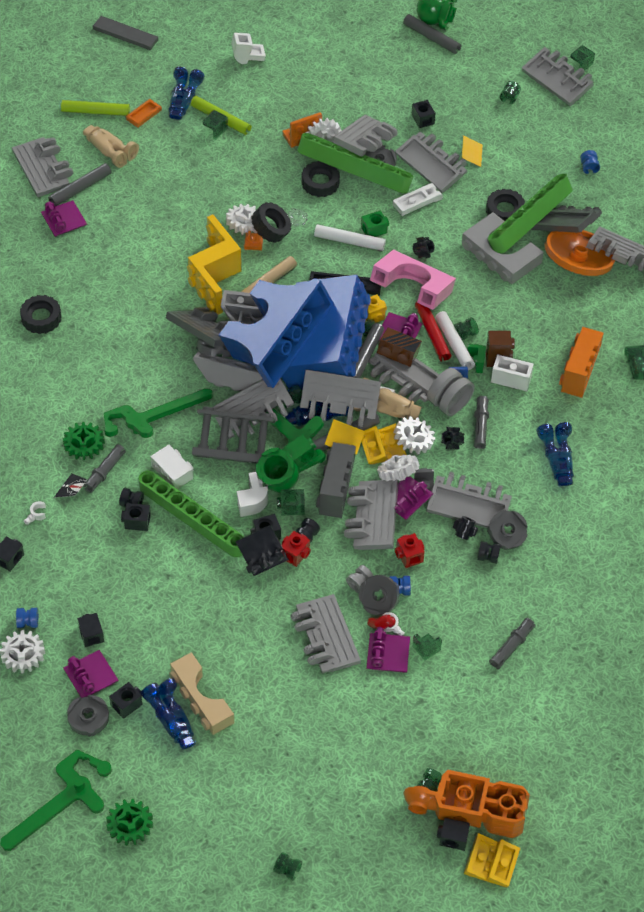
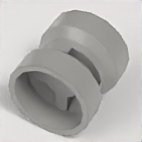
[346,565,373,593]

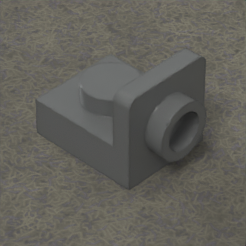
[414,468,434,492]

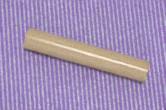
[241,256,297,293]

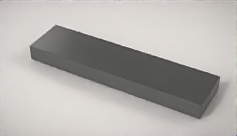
[93,16,158,50]

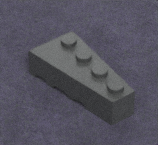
[316,442,356,518]

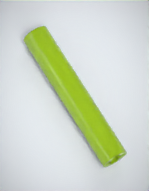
[191,96,252,135]
[61,100,130,116]

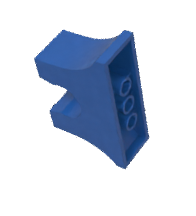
[219,278,334,388]

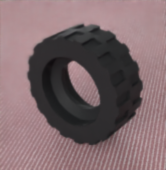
[301,161,340,197]
[486,189,525,221]
[251,202,292,243]
[20,295,62,334]

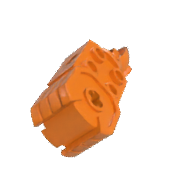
[403,770,530,838]

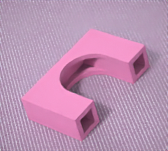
[370,249,456,310]

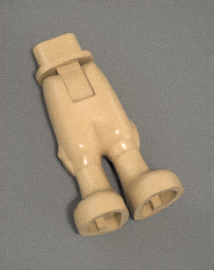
[83,125,139,168]
[354,377,422,420]

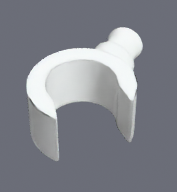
[24,501,46,525]
[382,612,405,636]

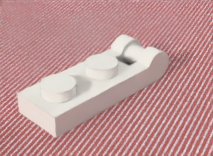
[393,183,443,216]

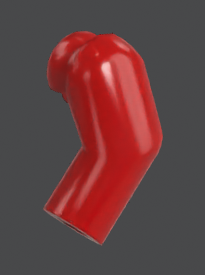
[367,615,396,629]

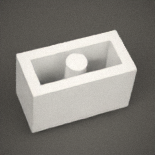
[491,355,534,391]
[151,445,194,489]

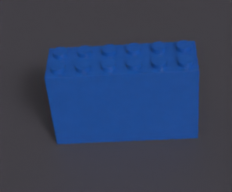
[282,275,371,391]

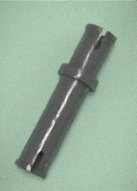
[474,396,489,449]
[83,444,126,493]
[489,618,535,669]

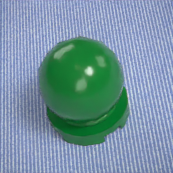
[416,0,457,30]
[256,448,299,493]

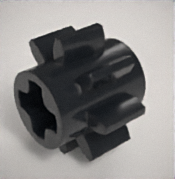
[413,237,435,258]
[441,427,465,450]
[452,516,478,540]

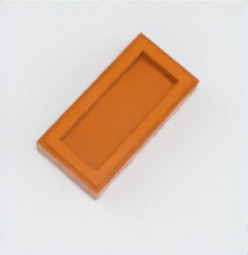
[126,99,162,128]

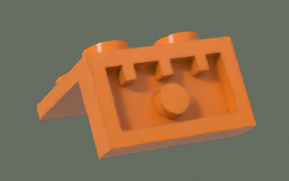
[282,112,322,148]

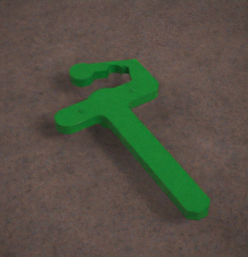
[104,388,213,438]
[265,408,326,473]
[0,750,112,851]

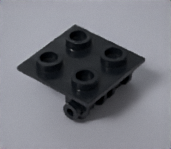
[236,525,289,576]

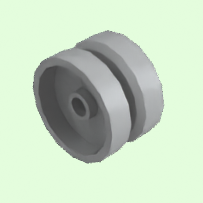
[427,368,475,416]

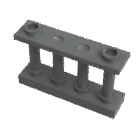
[192,406,275,464]

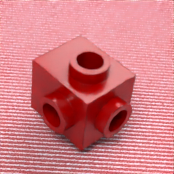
[281,531,311,567]
[394,533,425,568]

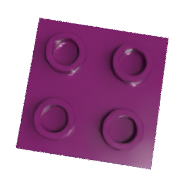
[41,200,87,237]
[379,312,423,341]
[394,476,433,520]
[366,627,410,673]
[63,650,119,698]

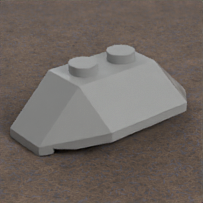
[221,290,263,324]
[193,352,263,391]

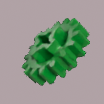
[63,422,105,460]
[106,799,153,846]

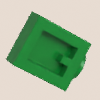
[467,344,486,373]

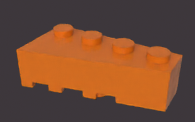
[559,327,604,398]

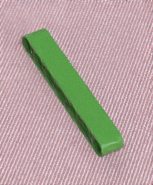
[297,133,413,193]
[487,173,573,254]
[138,470,244,557]

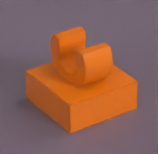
[244,231,263,251]

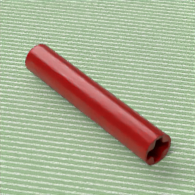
[415,302,452,362]

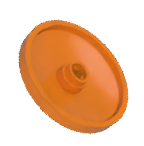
[545,230,615,276]

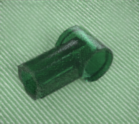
[624,345,644,380]

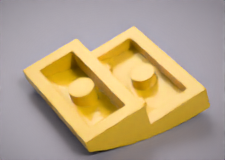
[361,423,407,465]
[464,833,520,887]

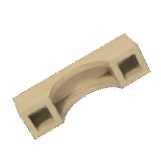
[169,652,234,735]

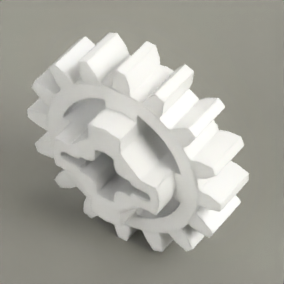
[305,118,342,142]
[226,204,257,235]
[393,416,435,454]
[377,454,420,481]
[0,630,45,674]

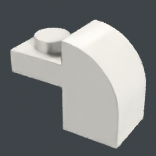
[231,33,266,64]
[237,472,268,517]

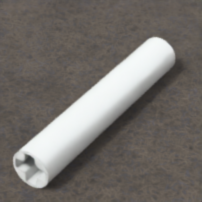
[314,224,386,251]
[435,311,475,370]

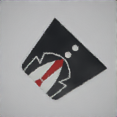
[53,473,87,498]

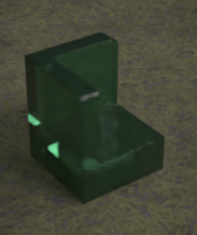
[570,45,595,71]
[202,110,228,140]
[412,633,442,661]

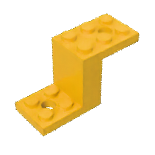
[187,214,241,315]

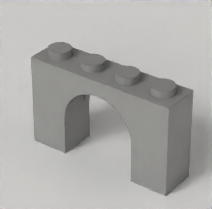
[462,212,543,284]

